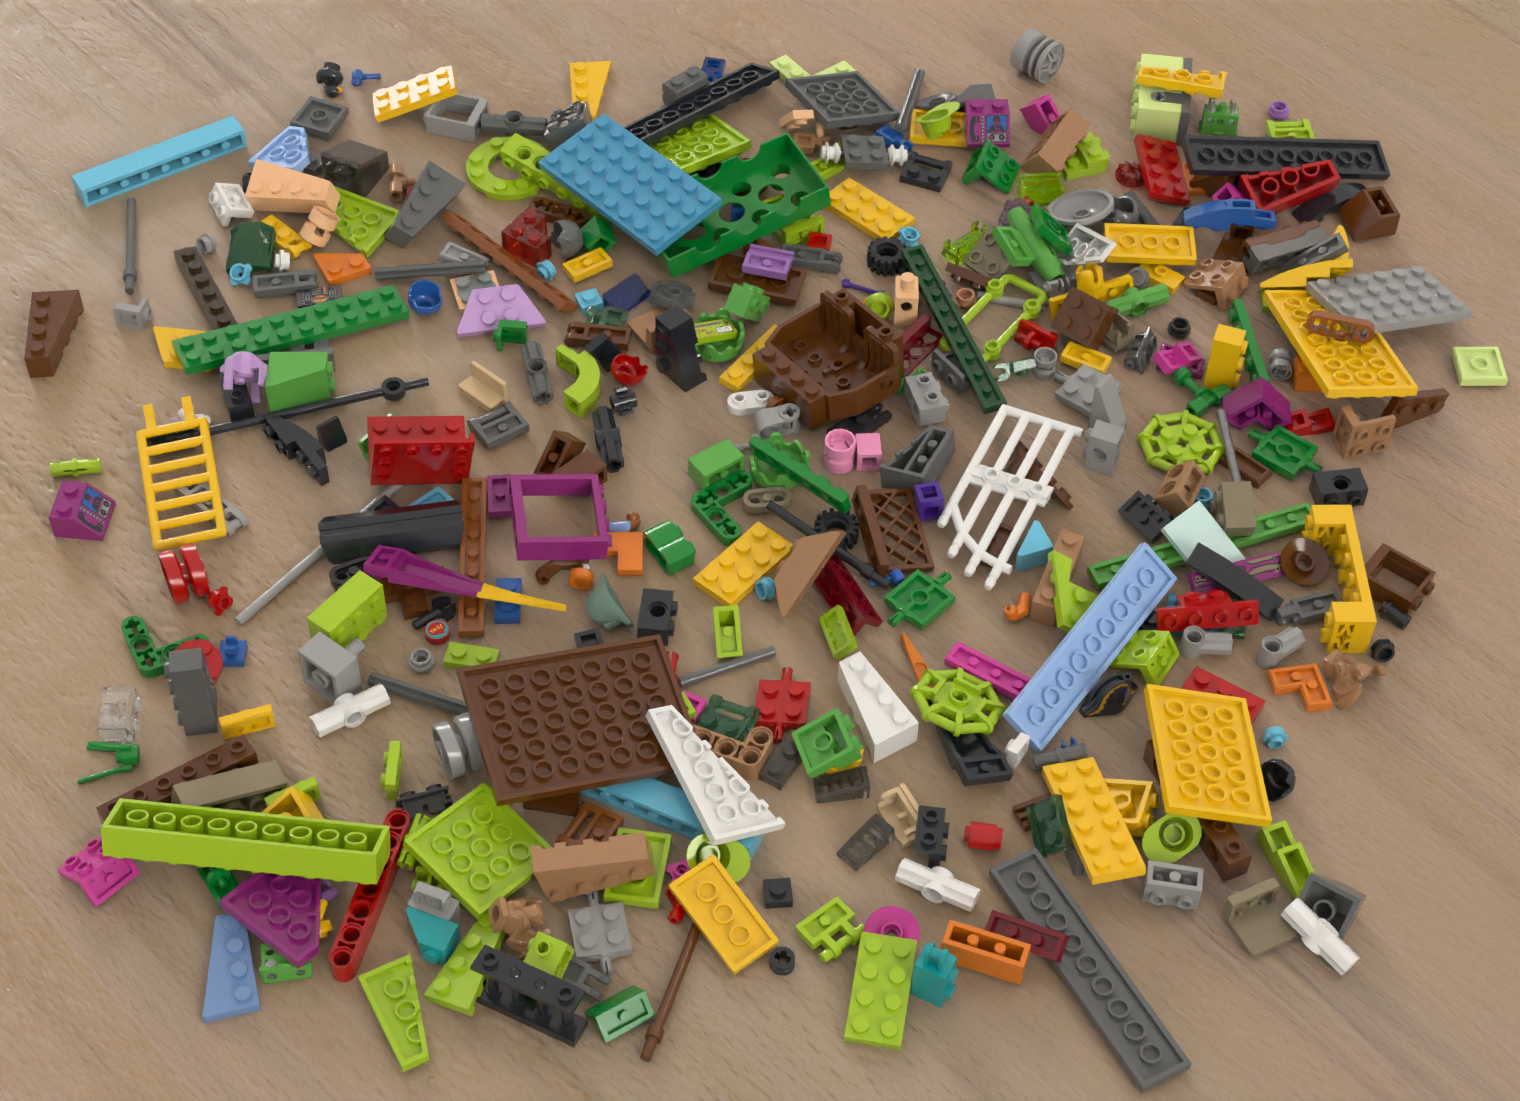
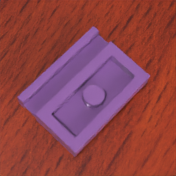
[742,244,794,281]

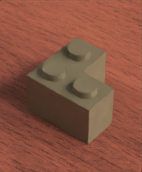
[1209,481,1256,537]

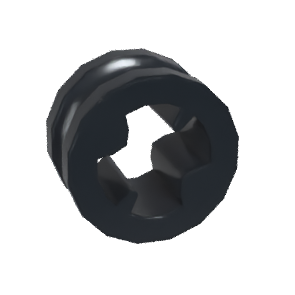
[770,947,795,976]

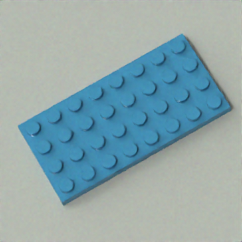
[538,113,723,256]

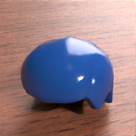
[408,280,443,315]

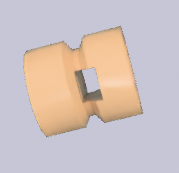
[299,205,340,247]

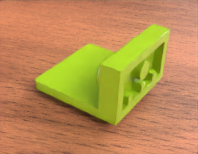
[1109,630,1180,685]

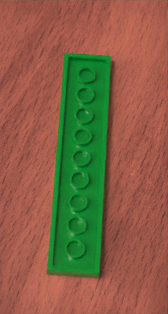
[172,285,410,376]

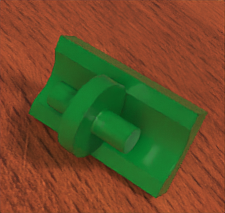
[197,867,239,909]

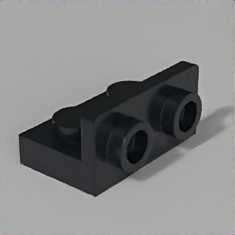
[1117,490,1175,544]

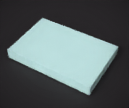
[1161,501,1245,572]

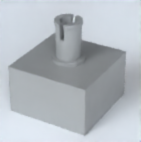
[297,632,366,703]

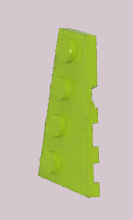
[424,913,506,1017]
[358,954,430,1072]

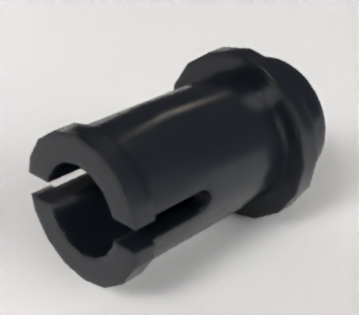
[1377,600,1412,630]

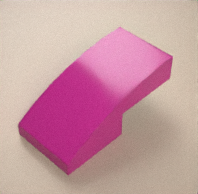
[1152,341,1203,375]

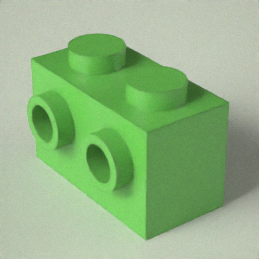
[723,282,770,322]
[688,438,744,489]

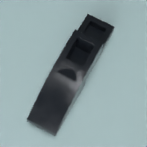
[263,413,330,486]

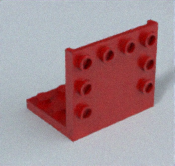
[367,416,475,485]

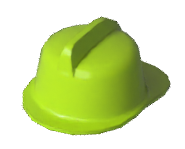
[915,101,960,140]
[1142,814,1202,864]
[686,833,751,882]

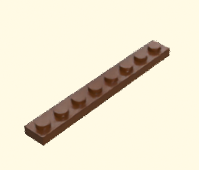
[443,212,579,313]
[458,477,487,638]

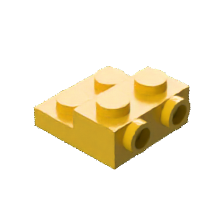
[1104,778,1161,837]

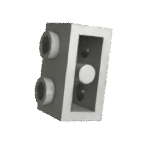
[903,372,949,427]
[1142,860,1204,909]

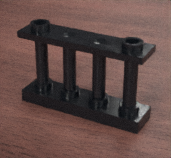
[470,945,588,1047]

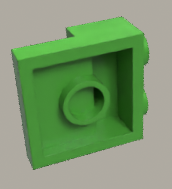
[791,708,864,778]

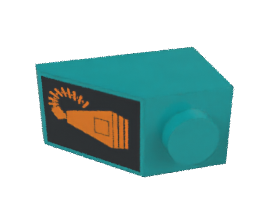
[406,906,461,965]

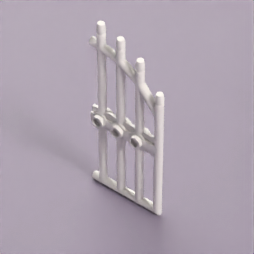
[937,404,1084,590]

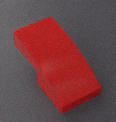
[1286,407,1336,436]

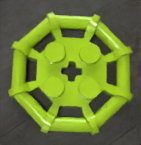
[1137,410,1225,475]
[910,667,1006,737]

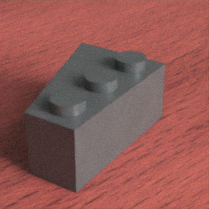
[879,425,955,496]

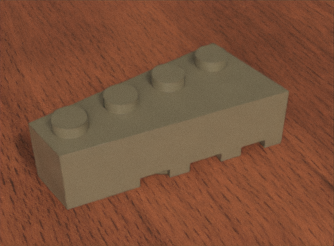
[171,759,288,812]

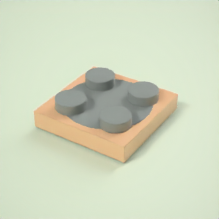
[450,270,499,315]

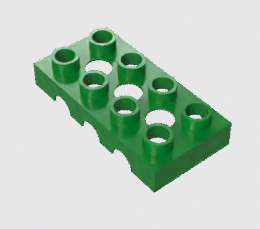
[657,132,831,279]

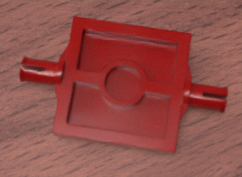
[753,667,811,744]

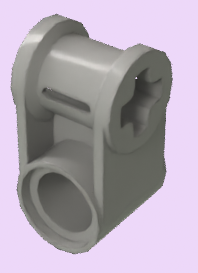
[753,403,800,440]

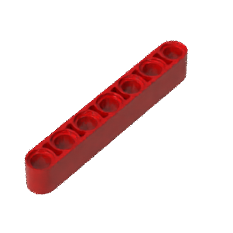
[329,809,411,982]

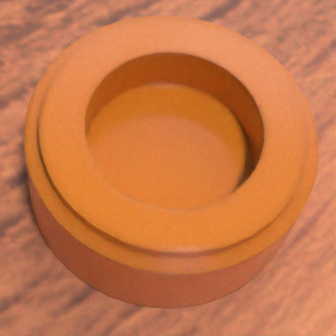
[568,568,594,591]

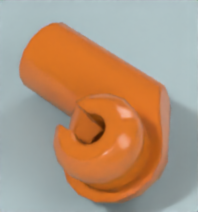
[1004,592,1032,622]

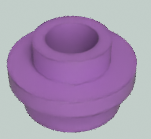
[1267,100,1289,120]

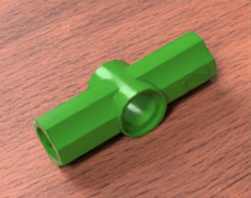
[1104,283,1170,317]

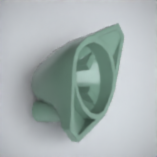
[586,572,634,631]

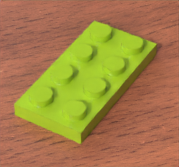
[844,931,917,1050]

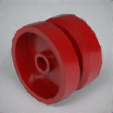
[158,542,210,606]

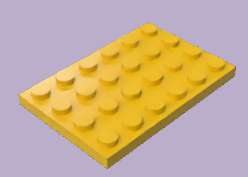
[1144,684,1272,827]

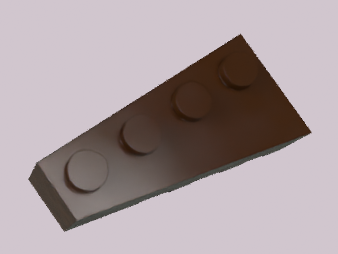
[24,290,84,378]

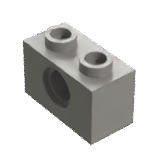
[1082,419,1125,476]

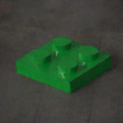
[1030,203,1074,256]

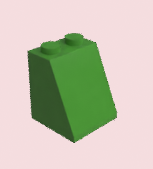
[265,352,336,412]

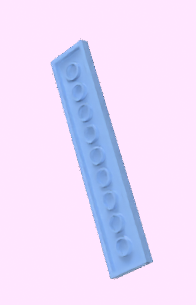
[1002,542,1178,753]

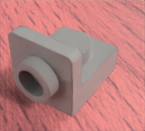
[113,298,153,329]

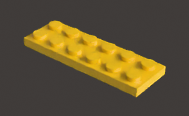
[1042,757,1146,885]

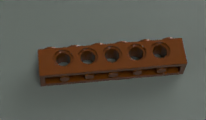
[96,734,259,824]
[1143,739,1252,882]

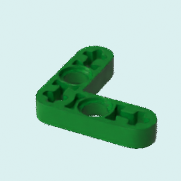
[691,471,753,546]
[121,616,210,678]

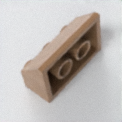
[1020,108,1091,178]

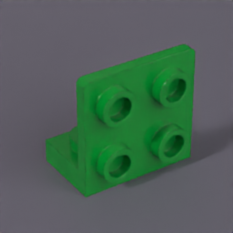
[961,140,1020,194]

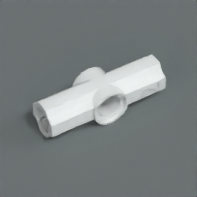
[309,684,391,737]
[895,858,981,912]
[1281,898,1360,976]

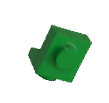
[493,319,528,351]

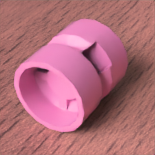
[823,429,856,474]

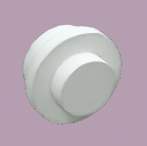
[274,250,290,272]

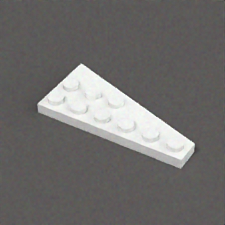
[646,705,786,846]

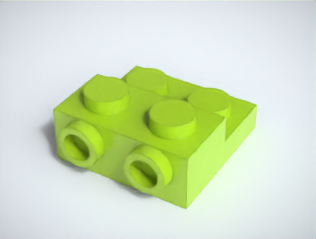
[1061,132,1110,181]

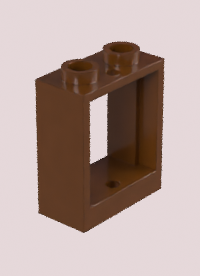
[1365,543,1436,615]

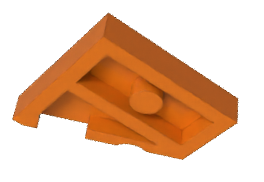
[313,253,372,286]

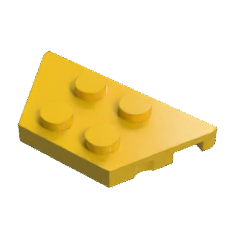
[153,326,213,372]

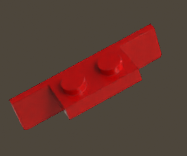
[1157,590,1259,632]

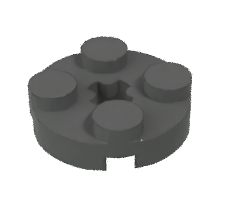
[650,280,696,309]

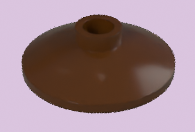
[1280,538,1329,586]

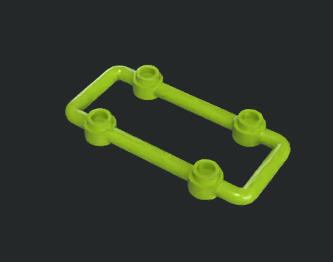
[939,274,1047,364]

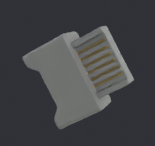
[407,881,461,924]

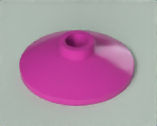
[864,906,920,944]

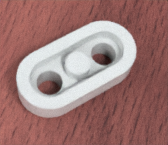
[727,390,774,416]

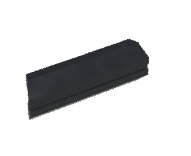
[318,500,464,565]

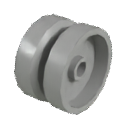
[431,712,485,780]

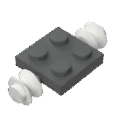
[820,134,908,171]

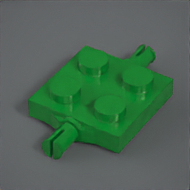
[1248,425,1323,480]
[884,569,955,631]

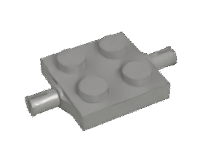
[1054,364,1123,417]
[568,891,632,977]

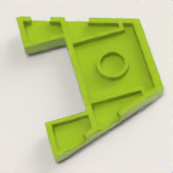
[1048,550,1098,633]

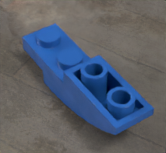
[1183,199,1276,231]

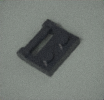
[899,151,953,193]

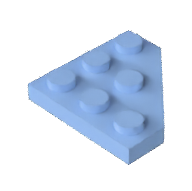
[248,126,310,172]

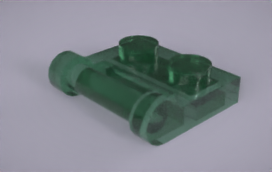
[694,694,760,742]

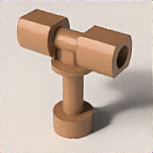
[389,163,417,202]

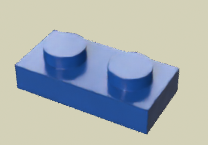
[494,578,522,624]

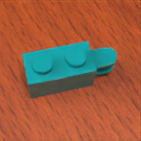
[911,942,959,1008]

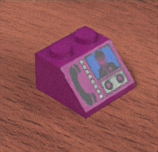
[963,99,1010,148]
[49,480,116,541]

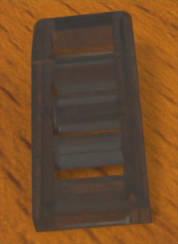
[813,766,870,803]
[837,814,895,871]

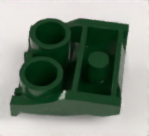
[226,222,276,274]

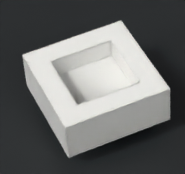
[1005,732,1030,770]

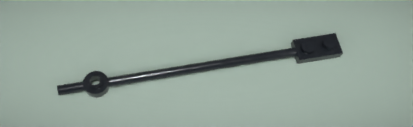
[146,377,429,457]

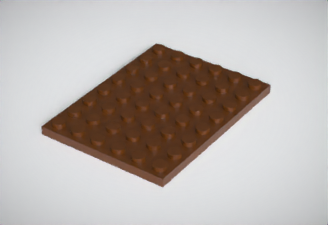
[457,634,696,807]

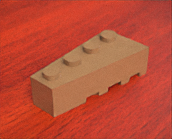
[530,833,656,903]

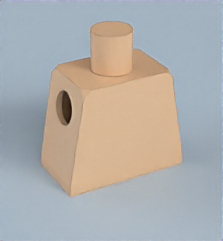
[893,272,919,329]

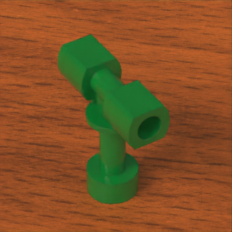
[1172,366,1232,417]

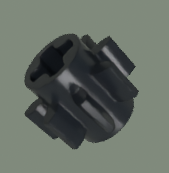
[609,386,637,416]

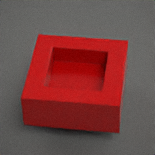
[807,232,833,251]

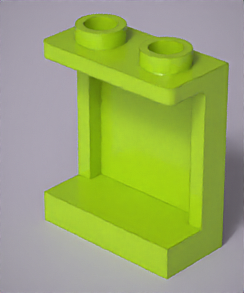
[762,193,825,245]

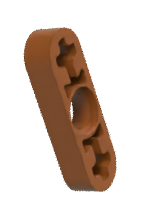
[1306,310,1375,344]

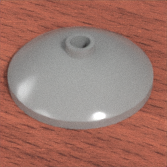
[1048,189,1114,228]

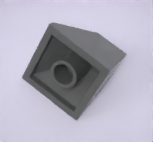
[1299,873,1367,940]

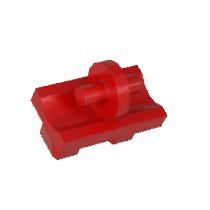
[1013,318,1058,351]

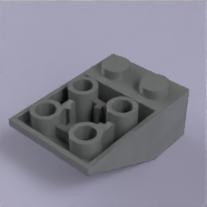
[544,100,592,151]

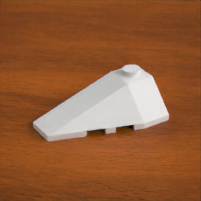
[1056,223,1117,266]

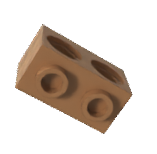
[1154,460,1206,515]

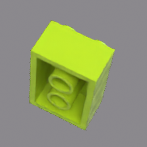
[307,570,388,648]

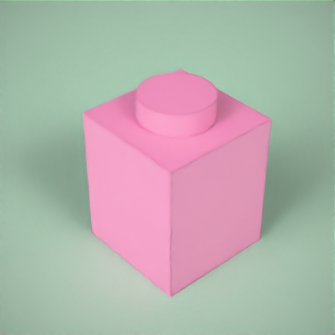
[855,433,882,471]

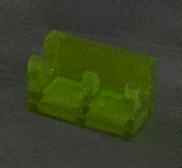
[1017,172,1065,206]
[941,220,989,265]

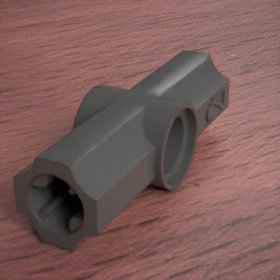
[481,110,548,137]
[521,341,554,405]

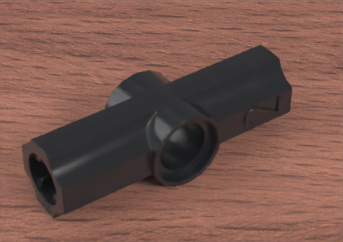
[592,406,624,473]

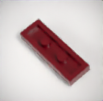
[985,910,1069,963]

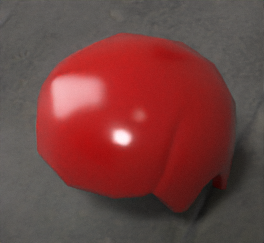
[610,354,648,386]

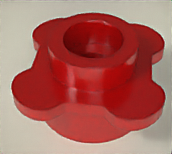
[207,586,233,616]

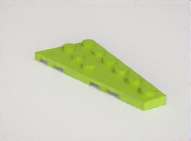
[333,186,399,259]

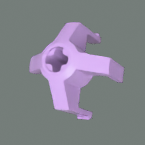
[220,351,267,404]

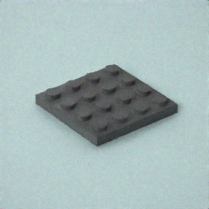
[785,71,900,129]

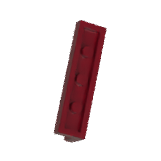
[902,313,943,377]
[814,554,883,636]

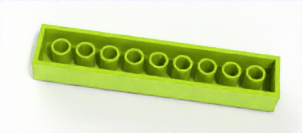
[101,798,390,885]

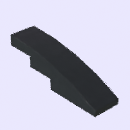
[1185,542,1284,621]

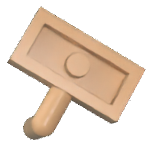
[779,110,824,138]

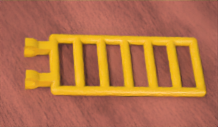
[136,396,227,551]

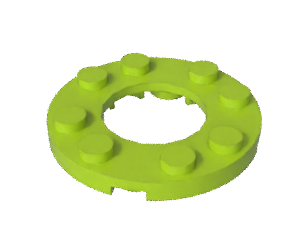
[466,136,547,201]

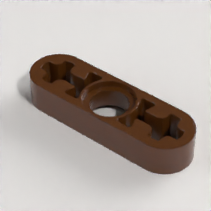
[529,197,589,228]

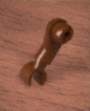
[535,560,590,585]

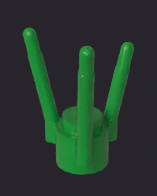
[77,741,140,784]

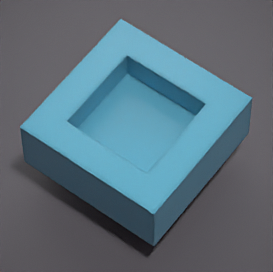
[574,288,604,315]

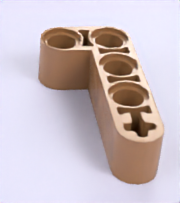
[693,724,773,781]

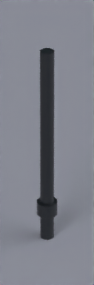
[766,501,891,590]

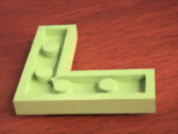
[769,54,856,82]

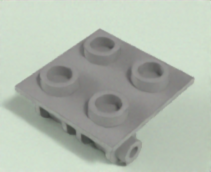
[1029,265,1077,305]

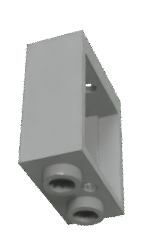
[423,93,490,143]

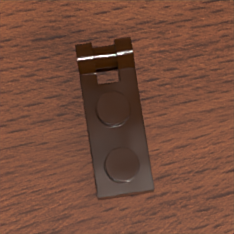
[564,322,632,351]

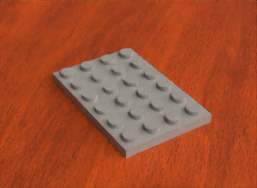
[1305,266,1472,335]

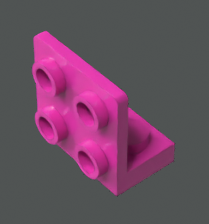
[57,837,140,907]

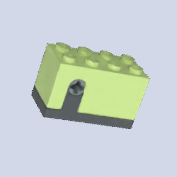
[1130,53,1193,146]

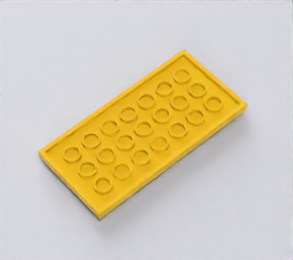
[1263,290,1418,399]

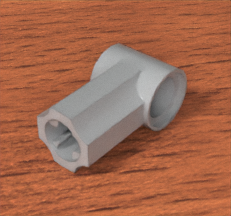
[1178,626,1233,659]
[1256,626,1306,669]

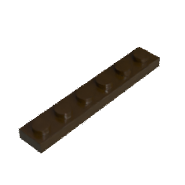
[174,246,238,330]

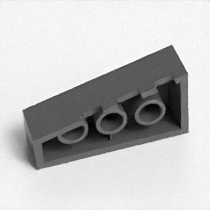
[384,161,467,249]
[164,648,218,736]

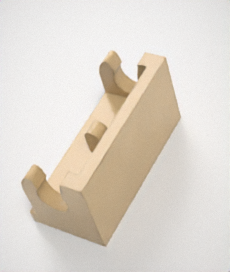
[877,783,919,849]

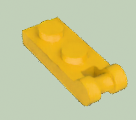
[260,214,312,259]

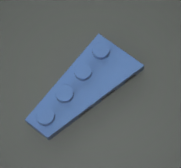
[202,913,261,1023]

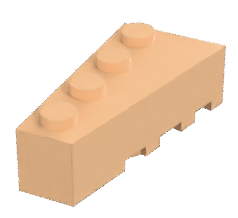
[245,159,340,213]

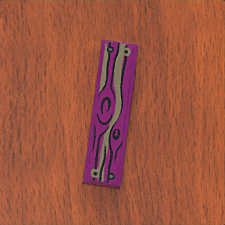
[1187,551,1285,593]

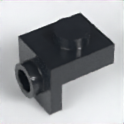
[585,332,622,372]

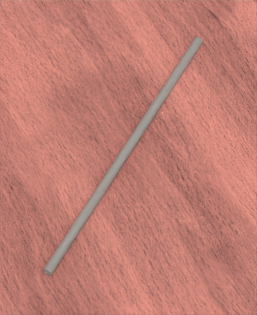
[234,485,405,626]

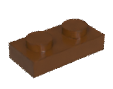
[945,262,991,290]

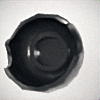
[1260,758,1296,802]

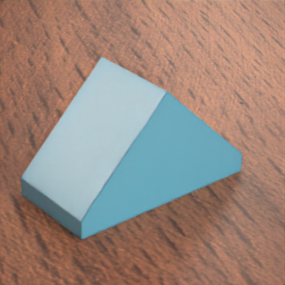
[1015,520,1054,572]

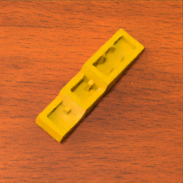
[1260,258,1353,293]

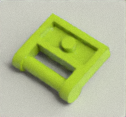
[1264,118,1315,139]

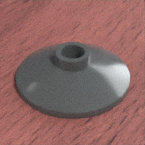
[916,93,958,110]

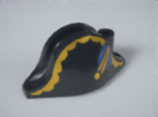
[1079,672,1138,718]

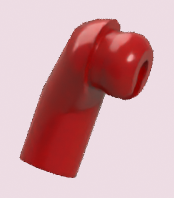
[666,886,686,925]

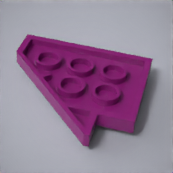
[219,872,322,969]

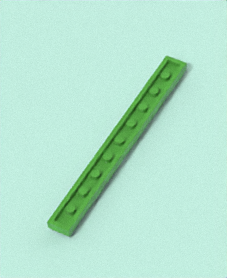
[1087,502,1311,590]

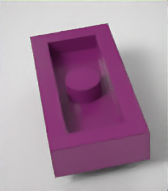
[487,474,511,519]

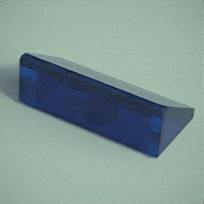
[603,273,650,318]

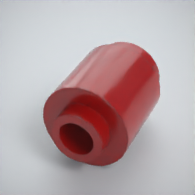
[963,821,1003,852]

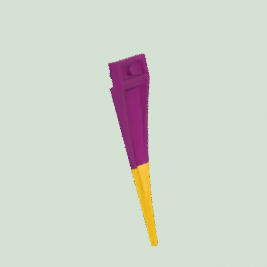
[363,545,567,612]

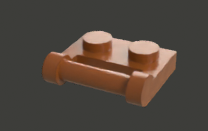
[555,801,624,846]

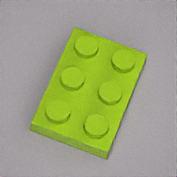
[604,827,672,909]

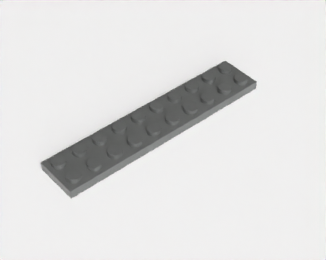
[989,848,1191,1093]

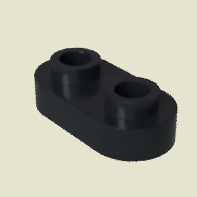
[329,556,375,589]

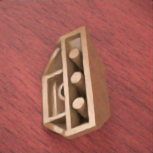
[774,531,847,617]

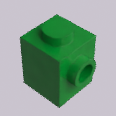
[581,216,616,252]

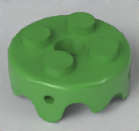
[693,308,745,362]
[749,432,810,490]

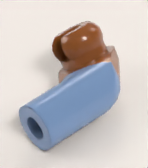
[609,512,641,532]

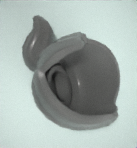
[1102,195,1140,224]
[548,220,584,259]

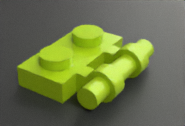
[795,896,865,963]

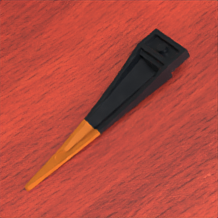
[901,632,1014,787]

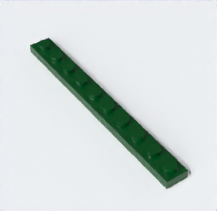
[901,244,1007,414]

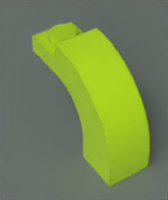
[555,344,601,419]

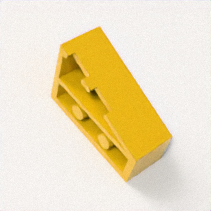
[1203,324,1248,391]

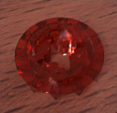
[1115,161,1144,188]

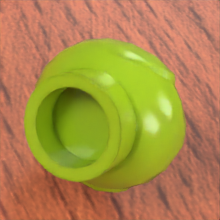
[862,292,894,319]

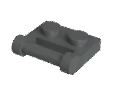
[467,401,530,450]

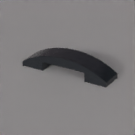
[1292,183,1367,223]

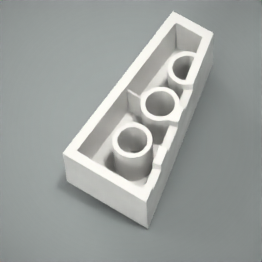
[837,652,919,764]

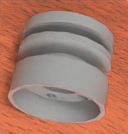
[1010,28,1065,83]

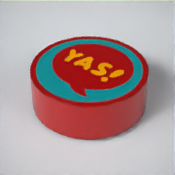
[424,619,451,645]

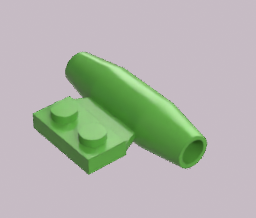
[991,206,1065,281]

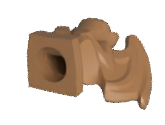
[1323,649,1387,710]
[488,897,550,960]

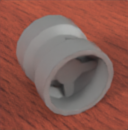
[1032,347,1057,380]
[1269,348,1293,381]

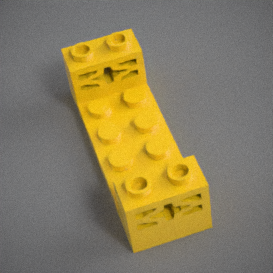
[1300,505,1377,653]

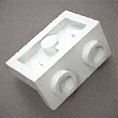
[209,183,254,227]

